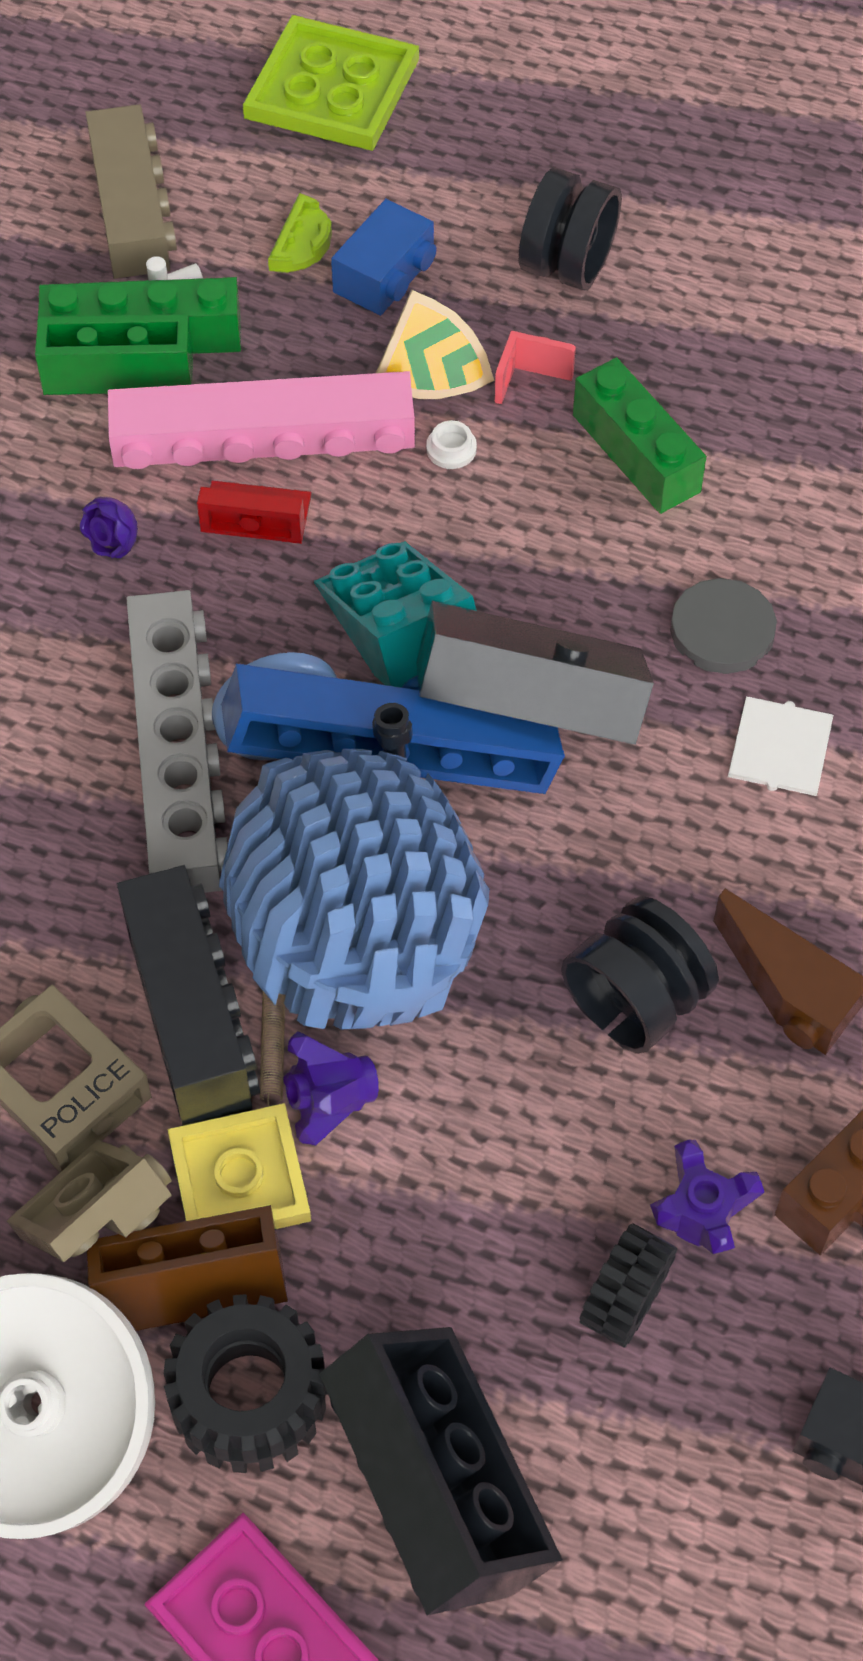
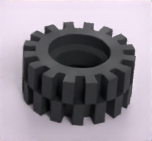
[579,1223,678,1348]

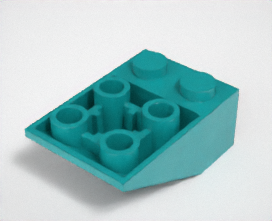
[314,541,477,687]

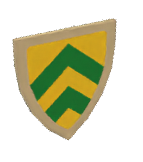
[376,289,494,399]

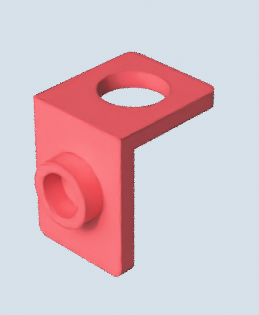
[495,330,576,404]

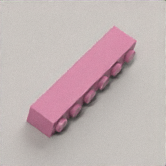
[108,371,415,469]

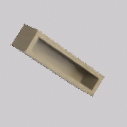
[86,104,177,279]

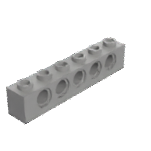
[126,590,228,893]

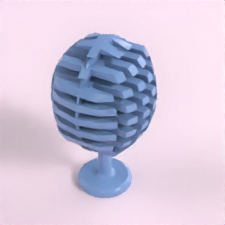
[212,652,490,1030]

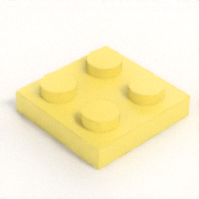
[167,1103,311,1229]

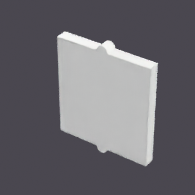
[728,696,833,796]

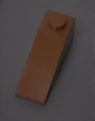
[713,888,863,1055]

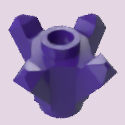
[283,1031,379,1146]
[650,1140,765,1254]

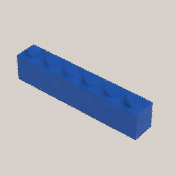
[221,663,565,794]

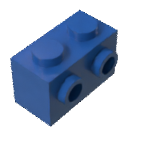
[331,198,437,316]

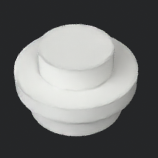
[426,421,477,469]

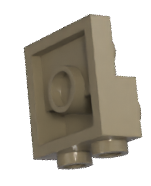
[7,1139,172,1262]

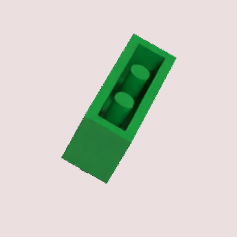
[35,314,193,395]
[573,357,707,514]

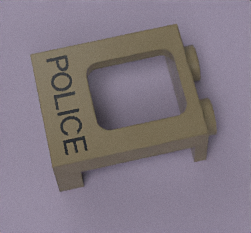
[0,984,152,1172]

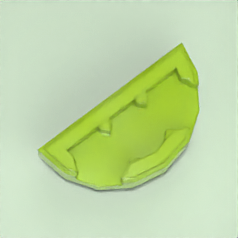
[268,193,332,273]

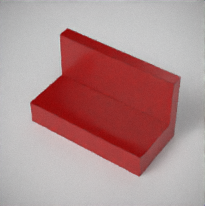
[197,480,312,544]

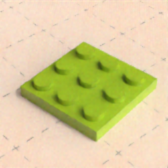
[243,15,419,151]

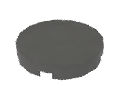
[670,578,777,674]

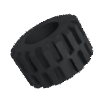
[163,1294,328,1473]

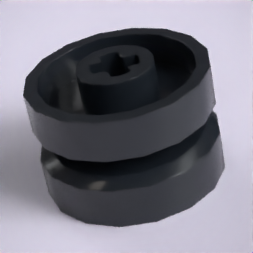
[518,167,622,291]

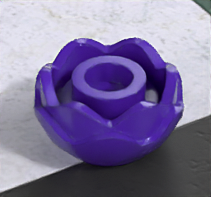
[80,497,138,558]

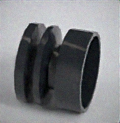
[561,896,719,1054]

